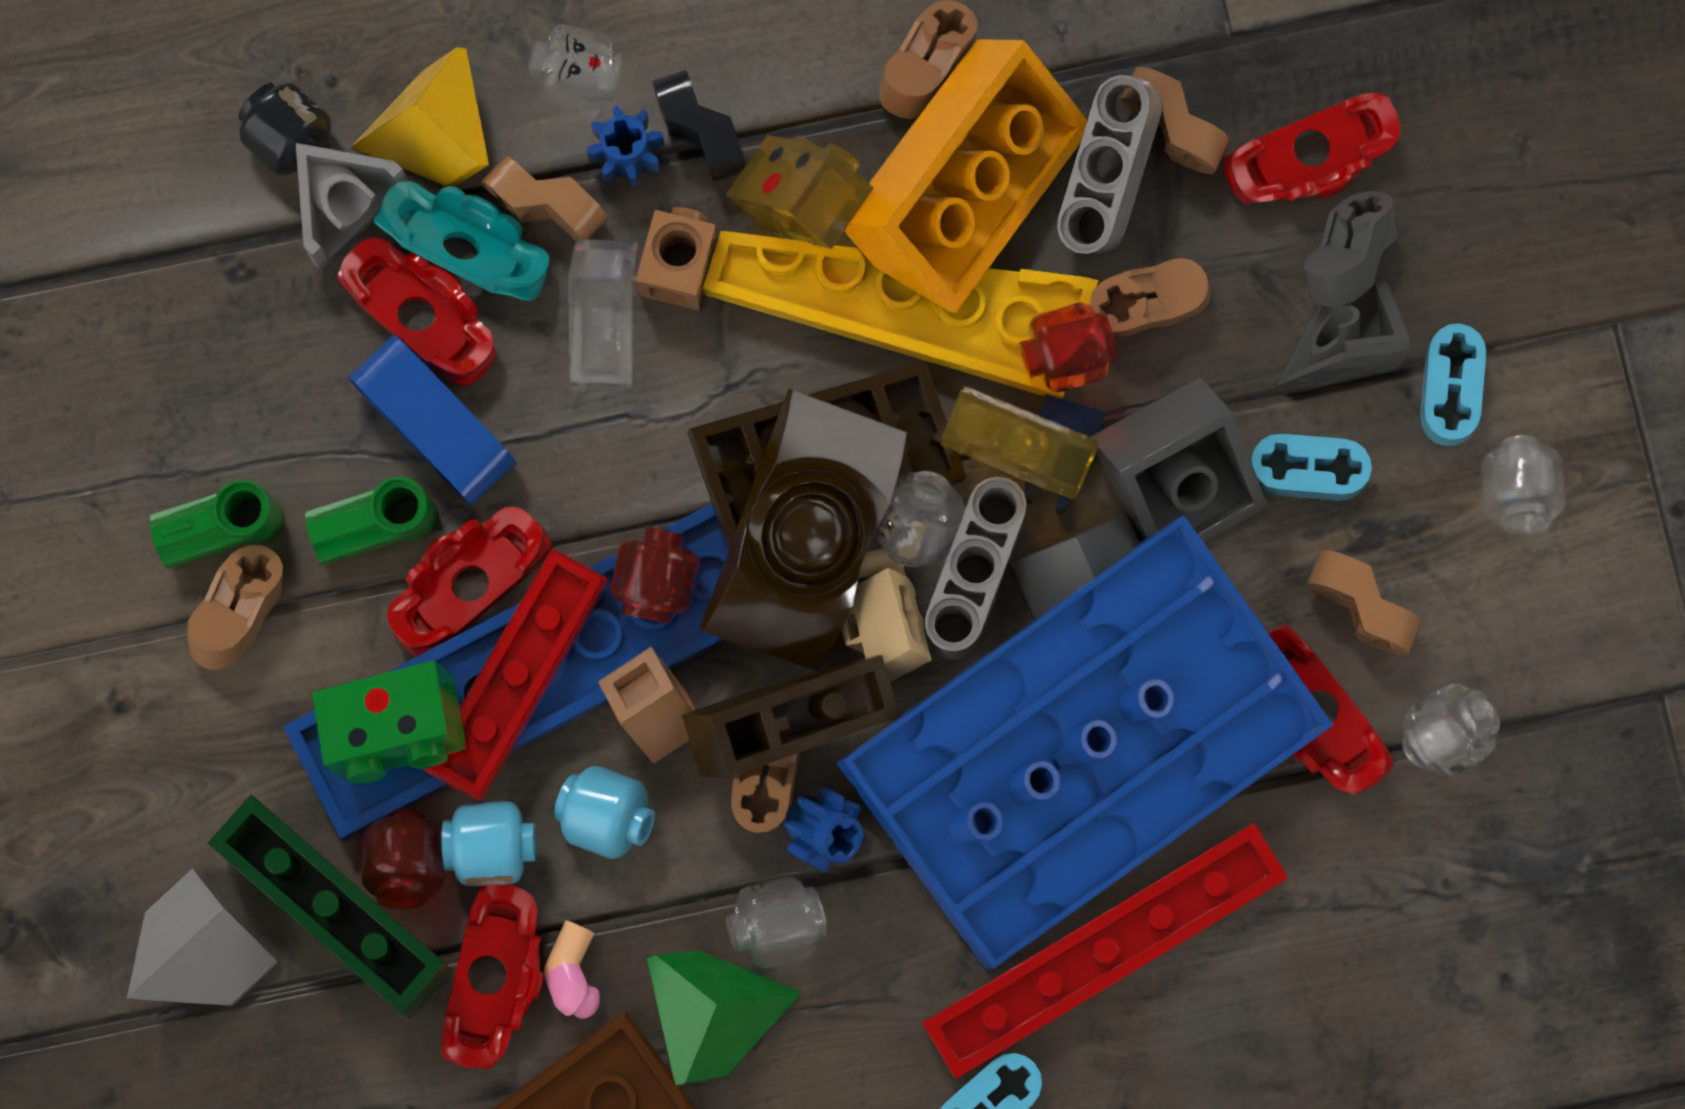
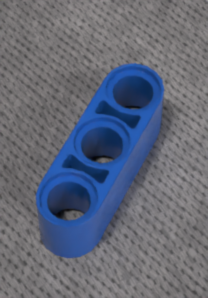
[348,335,517,507]

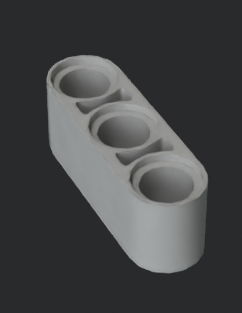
[1057,75,1162,254]
[924,476,1027,661]

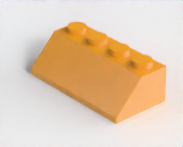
[838,39,1087,312]

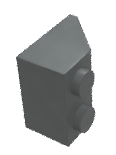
[1090,377,1268,542]

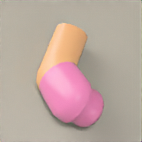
[543,920,600,1019]

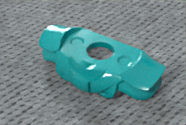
[373,180,549,302]

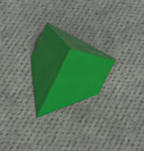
[647,950,802,1086]

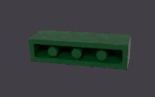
[207,794,454,1019]

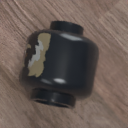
[238,83,331,175]

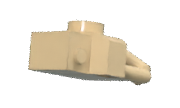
[842,546,932,682]

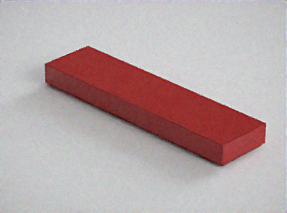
[424,548,609,802]

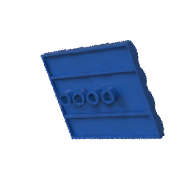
[836,515,1333,970]

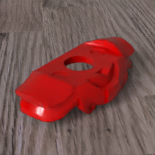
[1224,92,1401,204]
[337,237,496,386]
[387,506,552,657]
[1268,625,1394,795]
[441,884,543,1069]

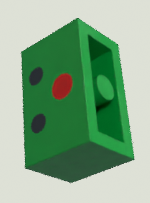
[312,660,467,784]

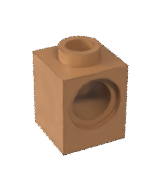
[635,207,718,311]
[598,646,696,764]

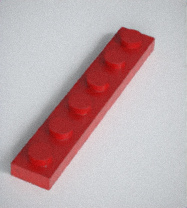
[922,823,1288,1080]

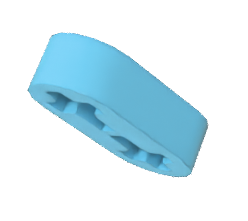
[1420,324,1486,446]
[1250,434,1372,501]
[941,1053,1042,1109]

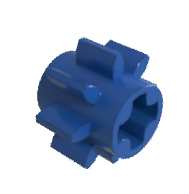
[586,106,665,187]
[783,786,865,872]

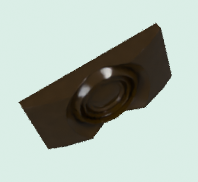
[688,361,967,551]
[699,389,907,671]

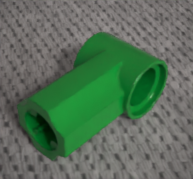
[304,476,438,566]
[149,479,284,569]

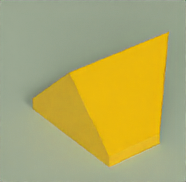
[350,47,489,186]

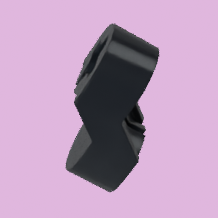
[652,70,747,182]

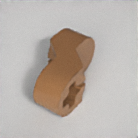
[879,0,978,119]
[1119,67,1231,174]
[481,156,608,244]
[1090,258,1212,337]
[187,545,283,670]
[1306,550,1422,656]
[731,752,800,833]

